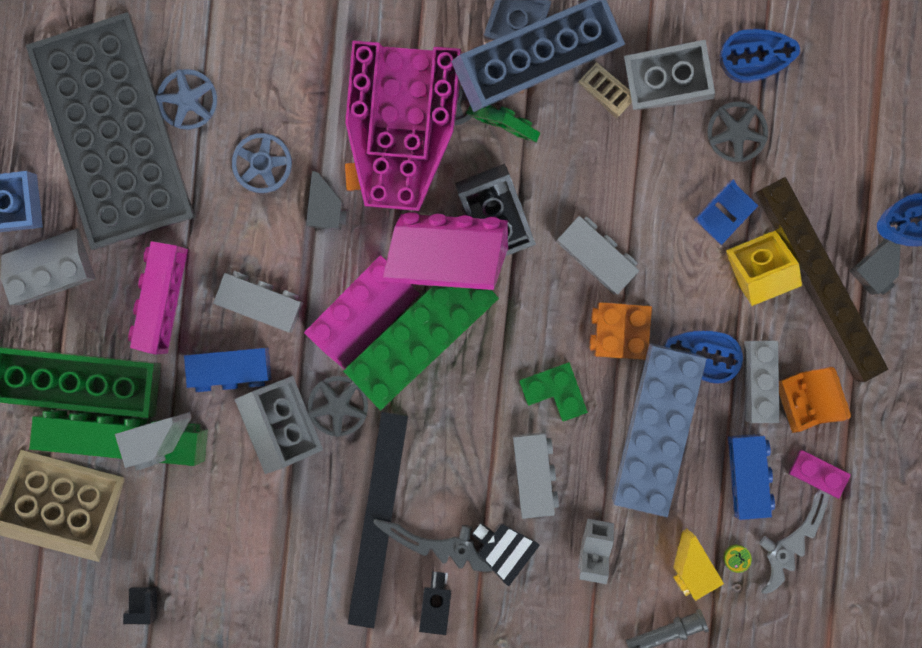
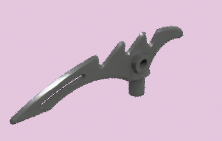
[373,519,492,572]

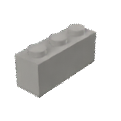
[556,216,639,295]
[213,271,304,333]
[744,341,779,423]
[513,432,559,519]

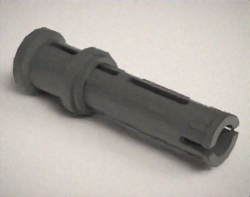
[626,609,709,648]

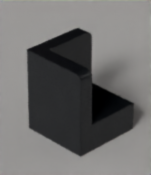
[123,587,157,625]

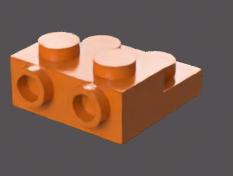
[589,302,652,360]

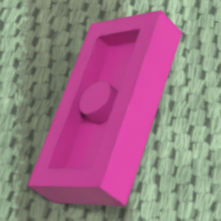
[788,450,851,499]

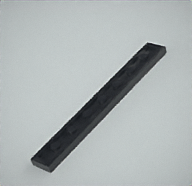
[348,412,408,629]

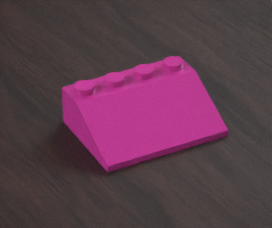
[383,212,508,290]

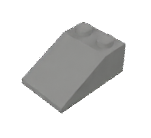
[624,40,715,110]

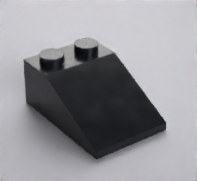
[455,163,536,256]

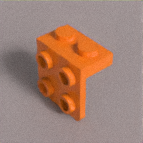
[779,367,851,433]

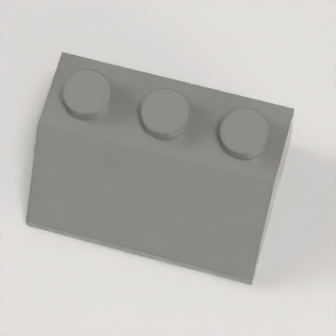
[1,229,96,306]
[235,376,323,474]
[115,412,191,471]

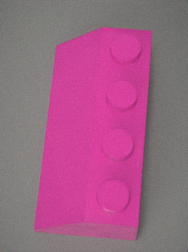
[128,241,188,355]
[304,255,420,370]

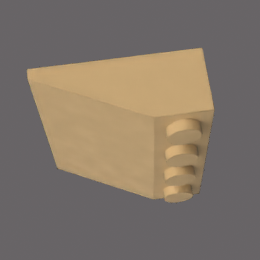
[0,450,124,562]

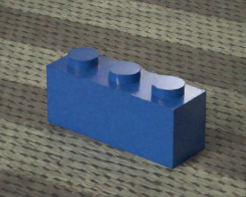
[184,348,272,392]
[727,434,775,520]

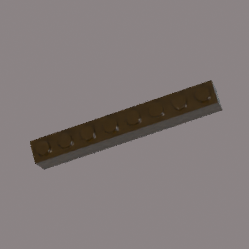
[755,177,889,382]

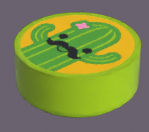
[723,544,752,573]

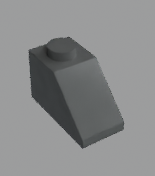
[306,171,348,231]
[849,239,901,295]

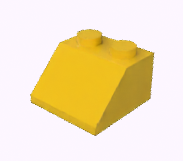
[726,230,802,306]
[673,528,724,601]

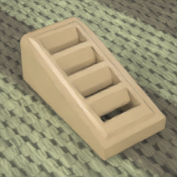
[578,62,632,119]

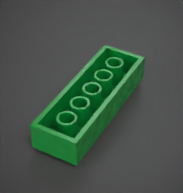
[343,286,500,411]
[0,346,161,418]
[29,409,208,466]

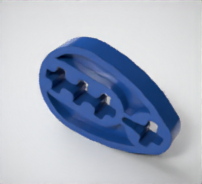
[720,29,800,83]
[877,193,922,247]
[664,331,743,384]

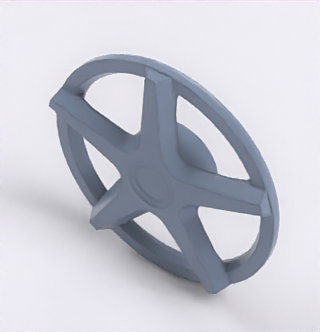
[156,69,217,130]
[232,133,292,193]

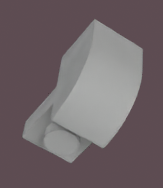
[578,519,614,584]

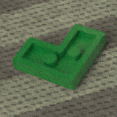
[466,105,540,143]
[519,362,588,422]

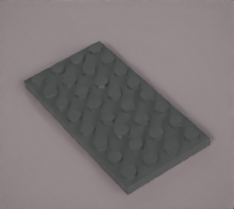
[26,12,195,250]

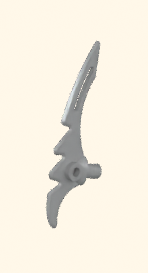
[759,490,830,594]

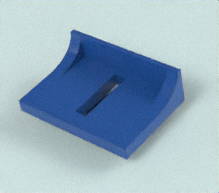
[694,179,759,245]

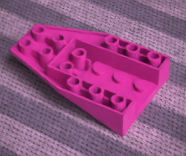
[345,41,463,211]

